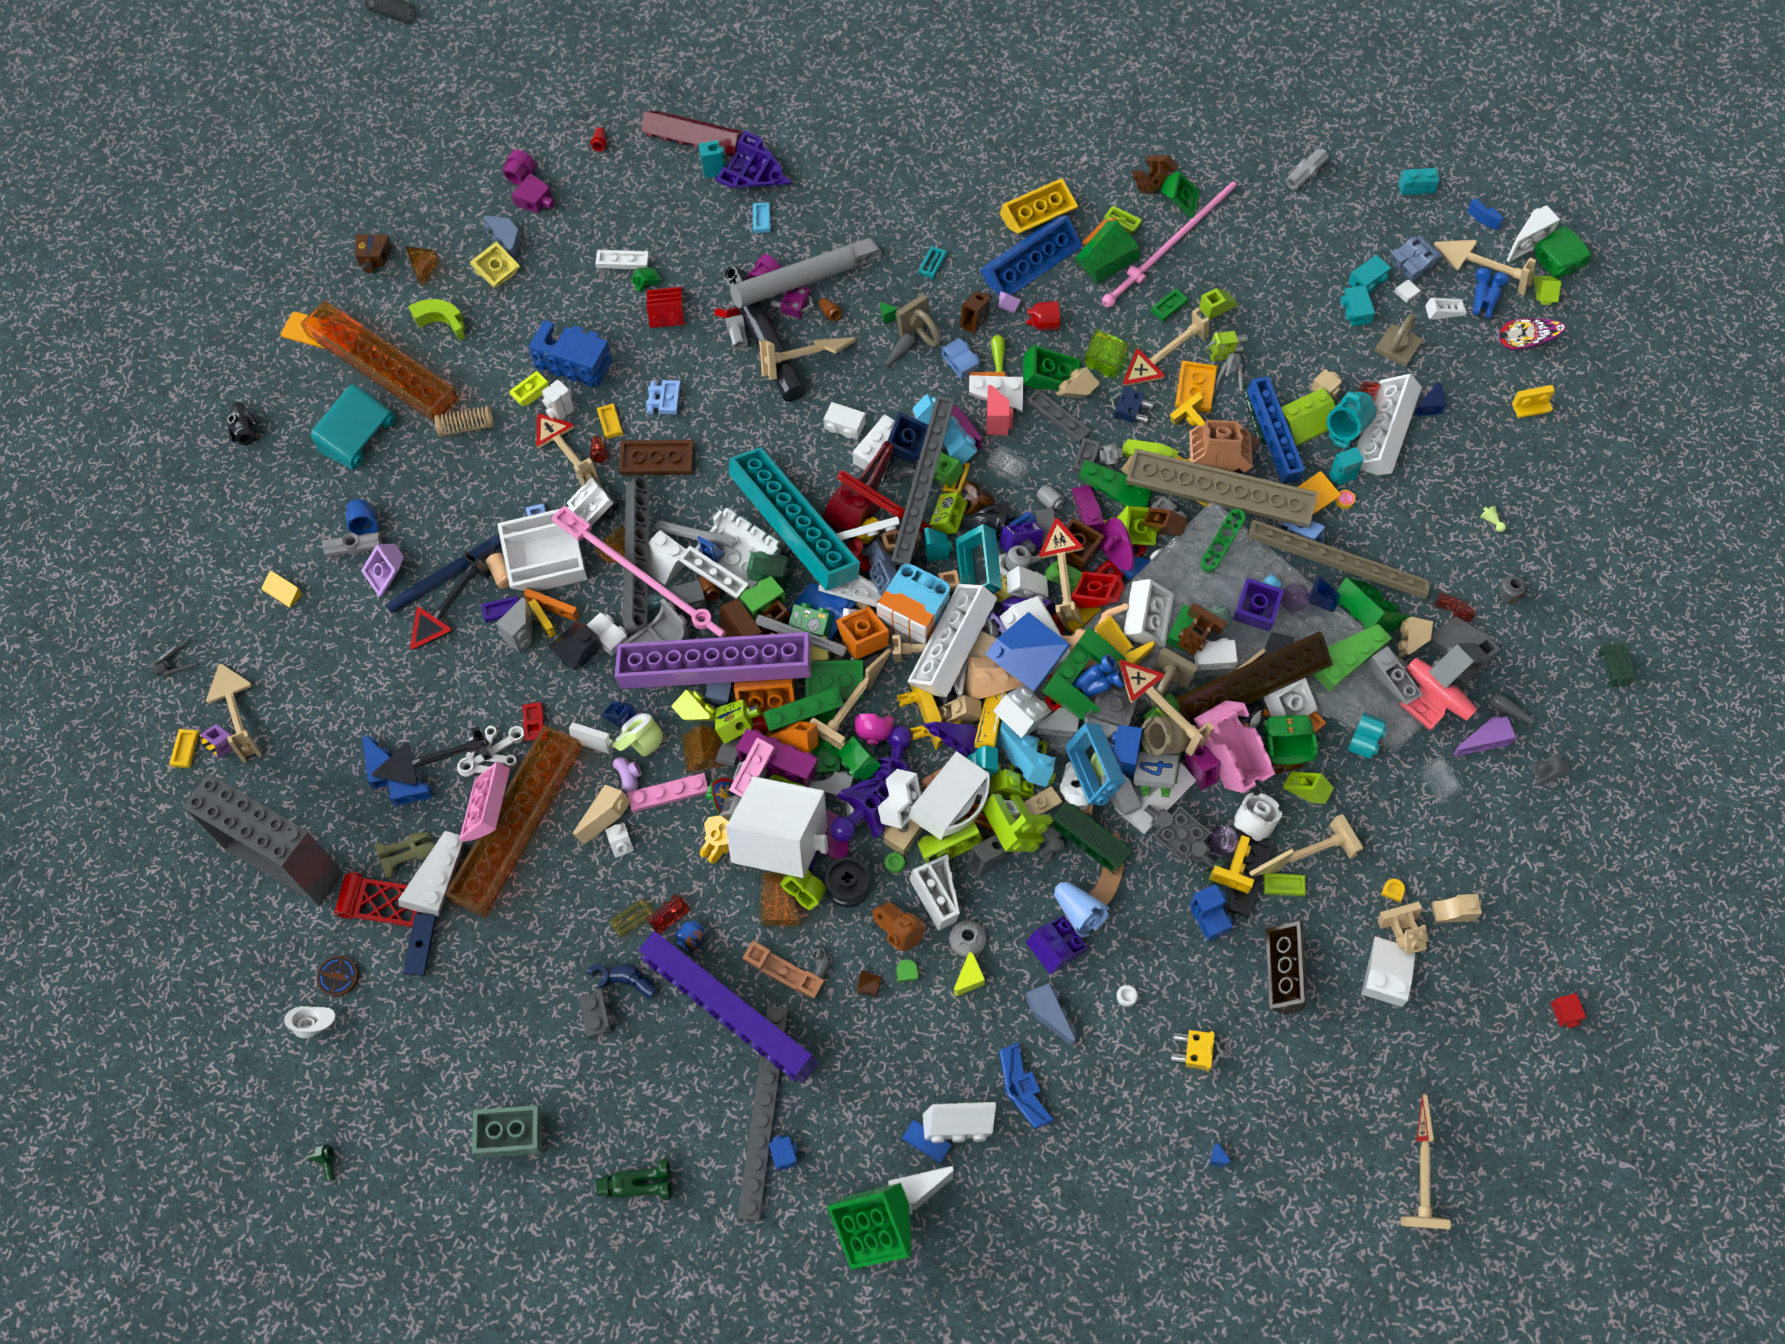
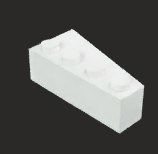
[398,831,464,917]

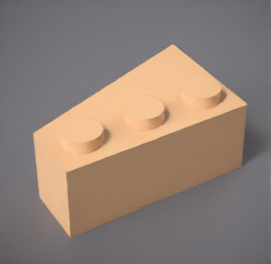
[964,657,1026,700]

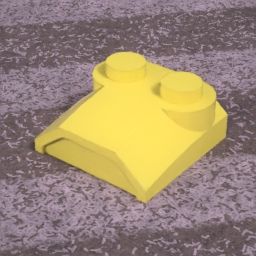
[470,241,520,288]

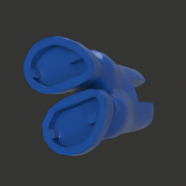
[1473,268,1509,319]
[1071,654,1125,698]

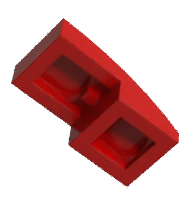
[522,702,545,741]

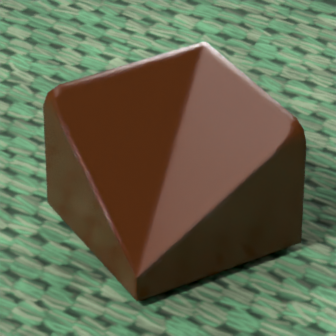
[857,970,881,997]

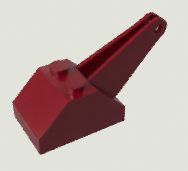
[822,441,895,540]

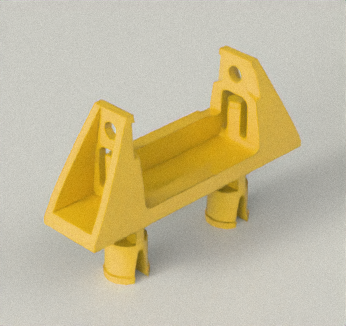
[897,684,961,750]

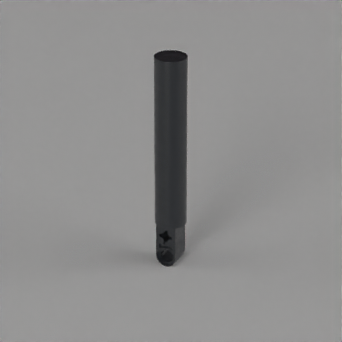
[724,265,806,402]

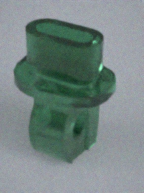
[1200,858,1228,886]

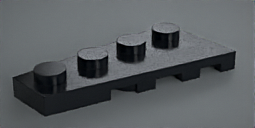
[1228,830,1274,918]

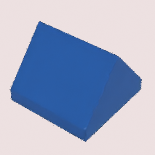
[1208,1143,1231,1167]

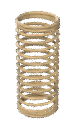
[435,405,493,437]

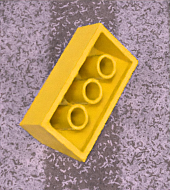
[1000,178,1078,234]

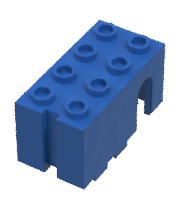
[528,320,613,388]

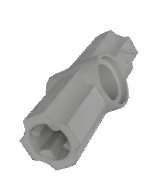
[1286,148,1329,190]
[322,532,382,557]

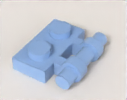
[646,380,681,415]

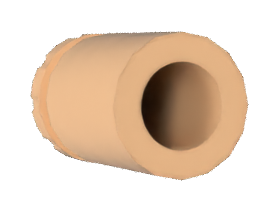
[486,553,510,589]

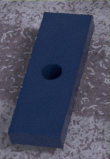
[403,914,437,976]

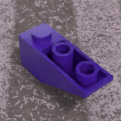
[923,722,978,757]

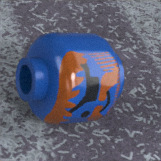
[675,920,705,952]

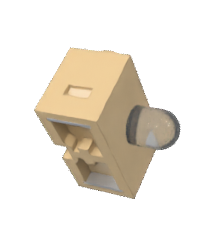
[883,819,924,856]

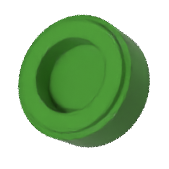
[885,852,905,873]

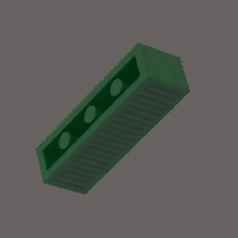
[1049,802,1132,874]

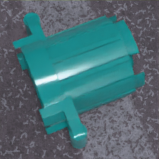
[1327,391,1377,450]

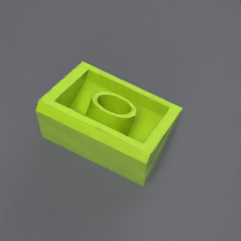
[1118,506,1158,546]

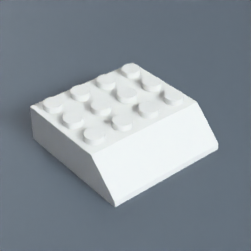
[497,507,588,592]

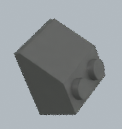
[664,580,707,621]

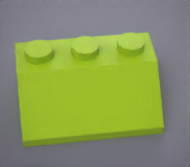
[1281,388,1335,446]
[917,818,983,863]

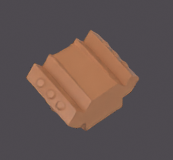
[1189,420,1253,473]

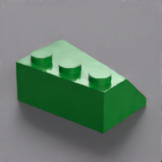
[1075,220,1141,284]
[1333,577,1412,634]

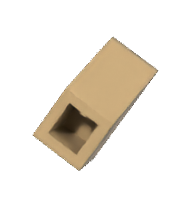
[1055,367,1100,398]
[1398,617,1433,658]
[938,695,982,725]

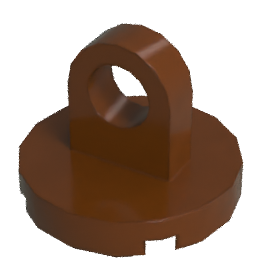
[963,480,995,515]

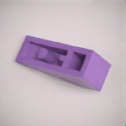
[1454,716,1516,757]

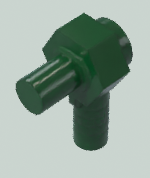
[307,1144,335,1182]

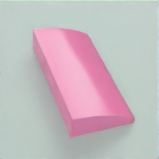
[459,761,510,842]

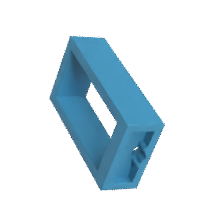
[1065,723,1126,806]

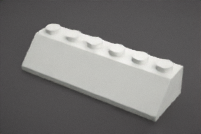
[1357,374,1422,475]
[907,584,997,697]

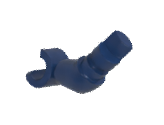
[587,963,656,1000]

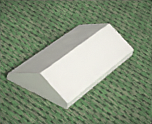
[1114,763,1196,834]

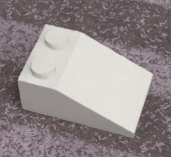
[1507,205,1560,262]
[1361,937,1415,1007]
[888,1166,953,1215]

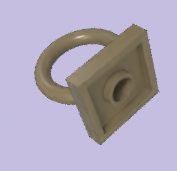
[896,294,941,347]
[1374,313,1423,367]
[1150,647,1198,707]

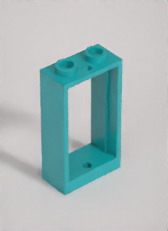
[956,524,1002,595]

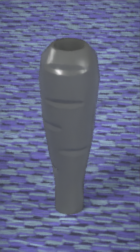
[883,333,915,368]
[1489,693,1535,725]

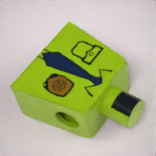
[715,700,761,744]

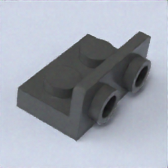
[579,988,614,1038]

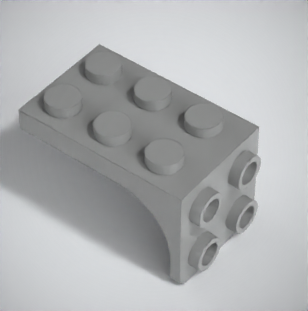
[622,599,690,644]

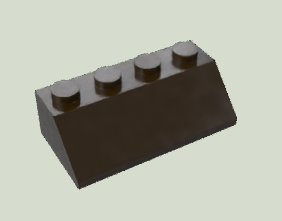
[1266,921,1307,1014]

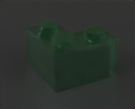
[746,551,791,593]

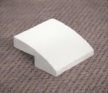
[567,477,613,526]
[569,722,614,755]

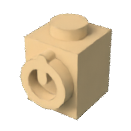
[1311,369,1342,398]

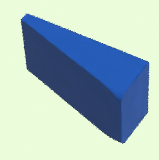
[697,536,724,563]

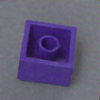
[1232,578,1284,632]

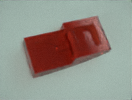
[1434,592,1476,623]

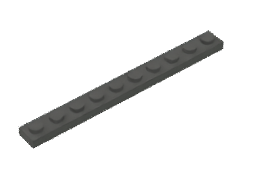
[891,395,955,566]
[738,1006,788,1222]

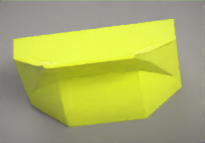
[509,371,549,406]

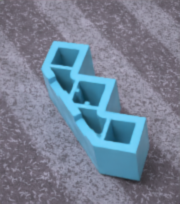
[913,394,977,466]
[996,719,1055,787]

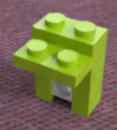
[982,794,1053,853]

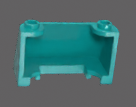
[311,384,397,471]

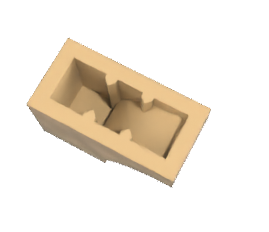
[1431,894,1482,923]

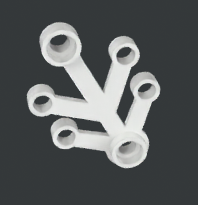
[457,726,525,777]

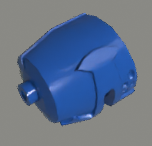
[346,499,378,535]

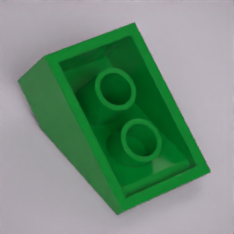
[1023,345,1080,390]

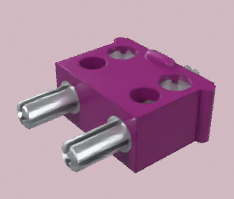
[771,287,814,319]

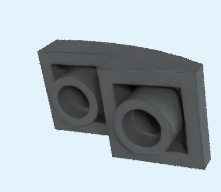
[1035,508,1055,546]
[716,734,743,767]

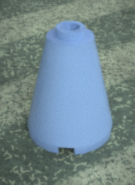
[1054,882,1109,937]

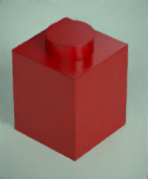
[1551,993,1586,1029]

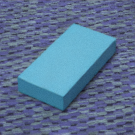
[753,202,771,233]

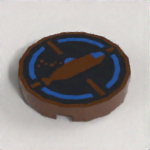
[316,956,359,997]

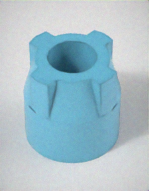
[1262,574,1283,588]

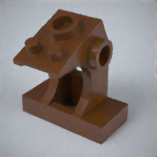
[1132,155,1178,193]
[1178,602,1227,655]

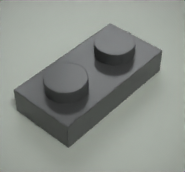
[1072,438,1101,473]

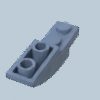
[865,539,897,596]

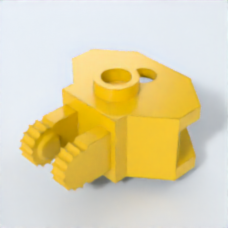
[700,816,729,864]

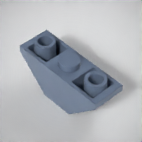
[483,216,521,259]

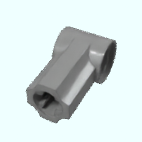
[725,315,748,350]

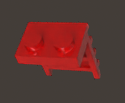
[646,287,684,328]

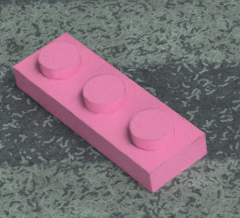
[729,737,776,797]

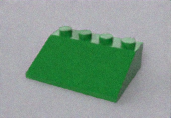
[827,1183,911,1269]

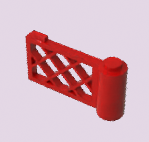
[334,872,418,927]

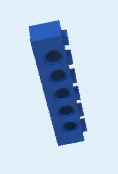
[1247,376,1305,484]

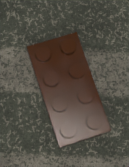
[619,440,694,475]

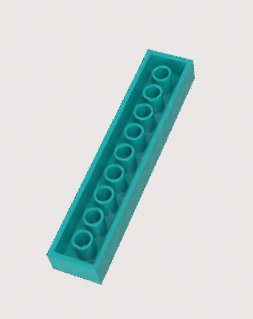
[729,447,860,591]

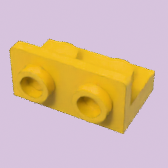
[1512,385,1555,418]

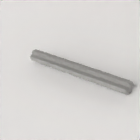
[655,520,737,549]
[756,615,847,656]

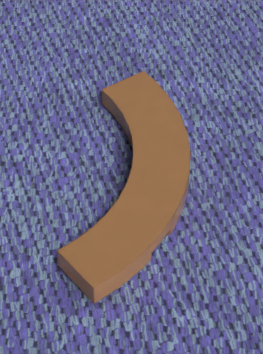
[1064,832,1124,926]

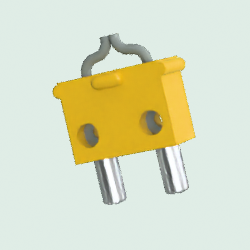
[1171,1030,1224,1072]

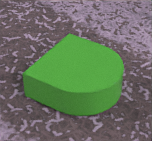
[897,959,918,983]

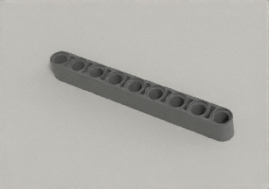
[623,476,649,634]

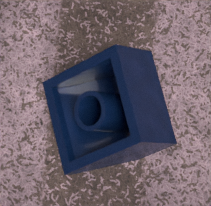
[887,411,928,463]

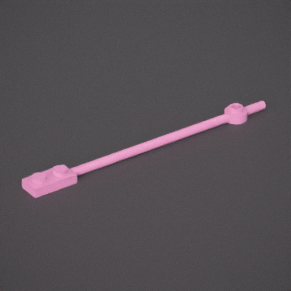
[551,506,726,638]

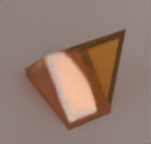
[405,246,439,286]
[594,525,625,562]

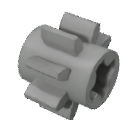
[1099,444,1123,464]

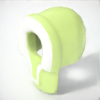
[611,713,663,756]

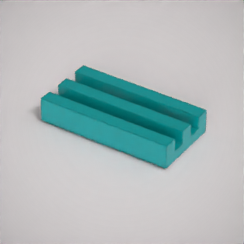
[918,246,947,280]

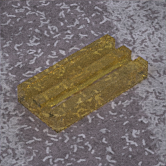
[609,899,654,938]

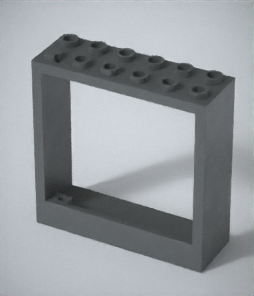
[183,774,343,906]

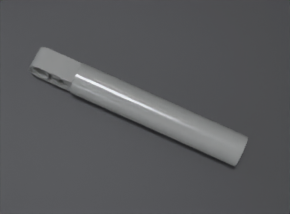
[730,238,882,308]

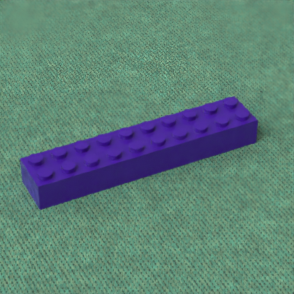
[638,931,819,1084]

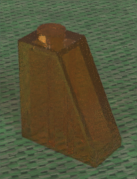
[759,871,802,926]

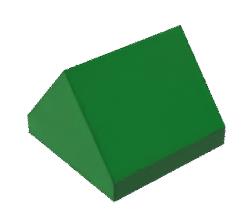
[880,302,897,325]

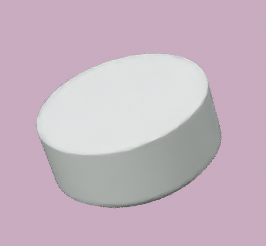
[1116,985,1138,1007]

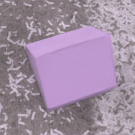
[999,292,1021,313]

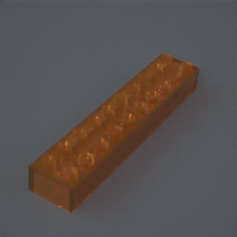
[300,300,459,423]
[445,725,582,918]

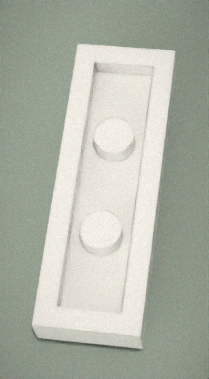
[595,250,649,269]

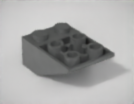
[1430,617,1501,664]

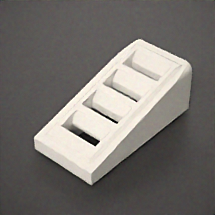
[1425,298,1467,319]

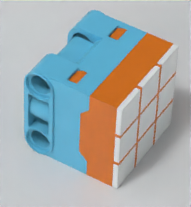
[876,564,950,644]

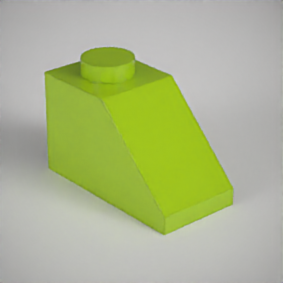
[1534,276,1561,305]
[1283,771,1334,804]

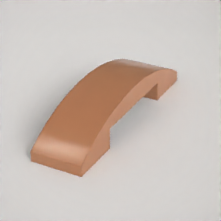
[742,941,824,999]

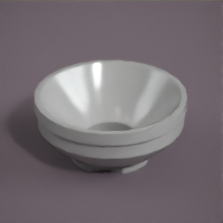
[949,920,987,957]

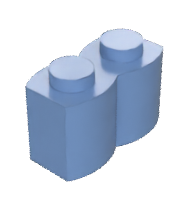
[942,338,980,379]

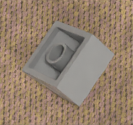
[496,597,533,653]

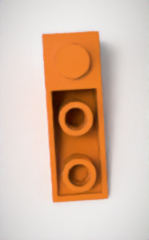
[764,721,819,753]

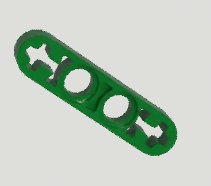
[1200,509,1245,573]

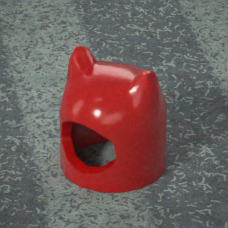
[1026,301,1060,331]

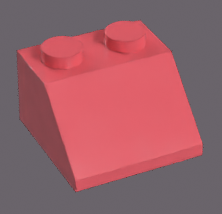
[987,385,1013,435]

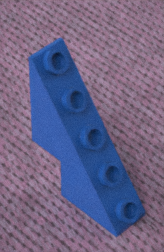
[362,735,432,806]

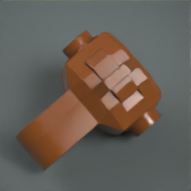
[873,902,926,951]

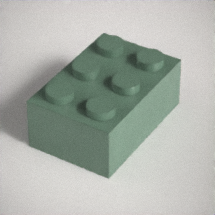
[472,1105,542,1158]

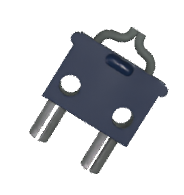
[1109,386,1154,423]

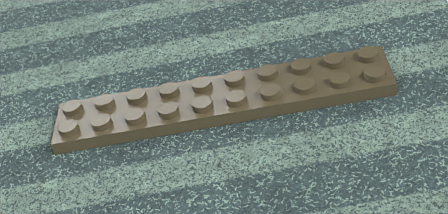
[1126,449,1318,528]

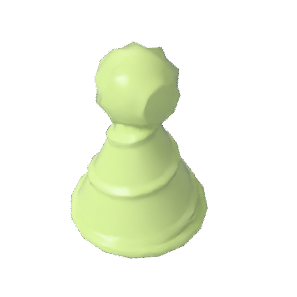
[1480,506,1506,532]

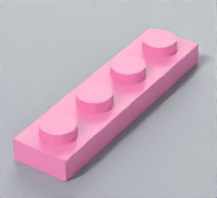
[628,773,708,813]

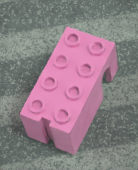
[1194,700,1275,793]

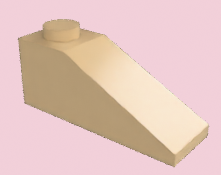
[573,785,631,844]

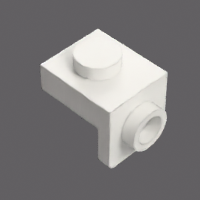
[605,823,634,857]

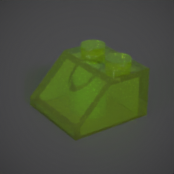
[1084,328,1128,378]

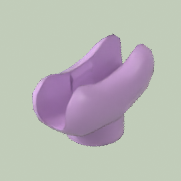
[613,757,642,792]

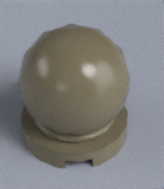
[1141,716,1191,756]

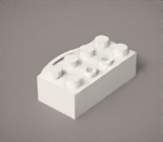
[908,751,990,840]

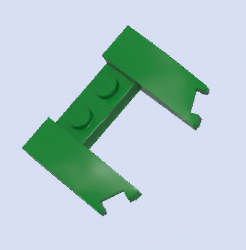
[1042,627,1126,721]

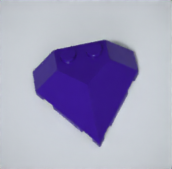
[716,131,791,188]

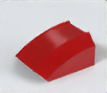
[1071,571,1125,609]

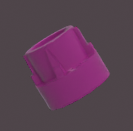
[502,149,537,185]
[748,254,782,279]

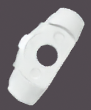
[1060,762,1088,811]

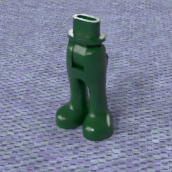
[596,1158,672,1201]

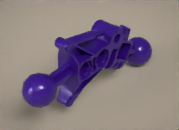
[830,725,912,842]

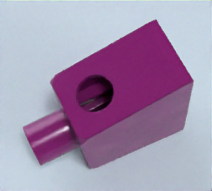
[511,173,555,213]
[1184,745,1220,790]

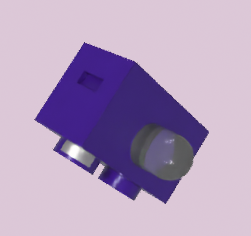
[999,521,1044,553]

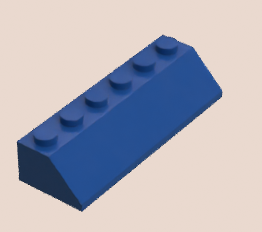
[980,216,1082,296]

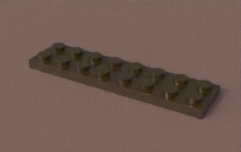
[1176,631,1333,728]

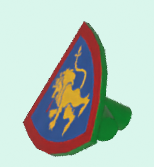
[706,777,737,820]

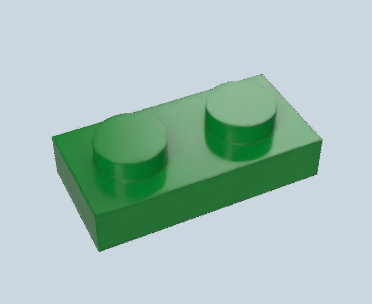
[1151,288,1188,322]

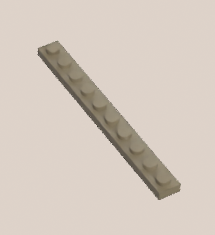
[1248,520,1429,599]

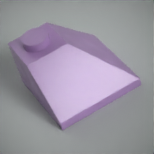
[361,544,404,597]

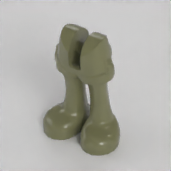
[374,832,435,878]

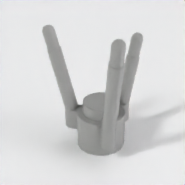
[1215,353,1243,392]

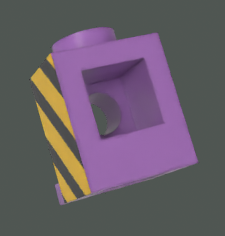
[200,724,233,759]

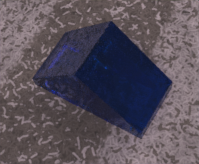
[1414,382,1446,416]
[1306,576,1341,612]
[601,701,636,729]

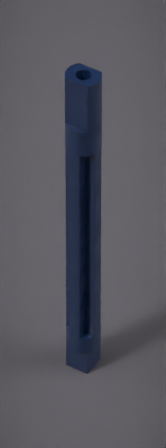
[385,535,502,613]

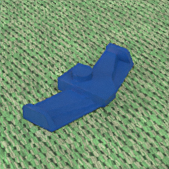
[999,1042,1054,1129]

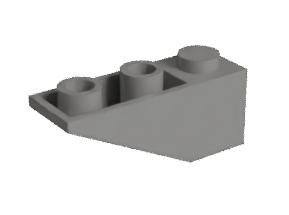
[1366,647,1423,705]

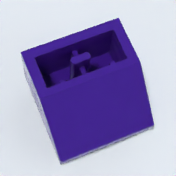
[1026,916,1088,975]

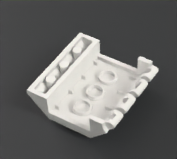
[678,508,781,599]

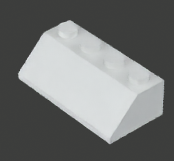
[1000,596,1070,681]

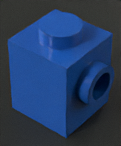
[768,1135,799,1172]

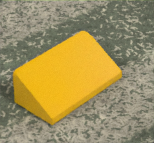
[262,571,302,608]

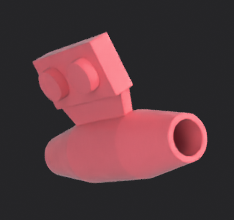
[1400,658,1477,731]

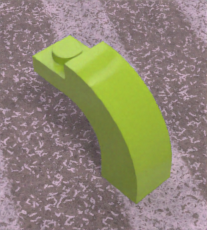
[408,299,466,340]

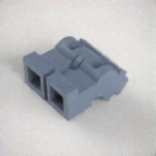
[1390,235,1442,282]

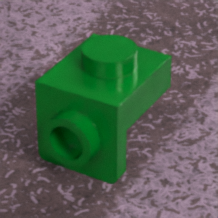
[632,268,661,292]

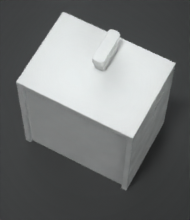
[726,776,828,878]

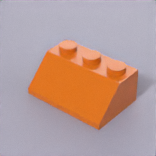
[734,678,796,717]

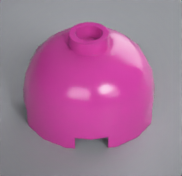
[855,714,894,745]

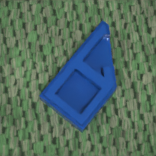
[1119,556,1157,580]

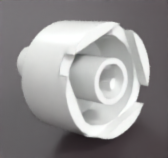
[1234,793,1282,841]

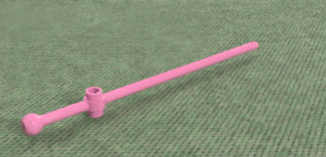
[1102,182,1237,308]

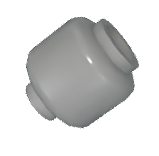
[1005,545,1031,571]

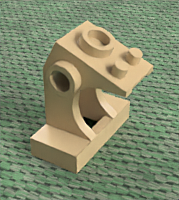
[1378,901,1428,955]

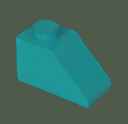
[924,527,952,562]

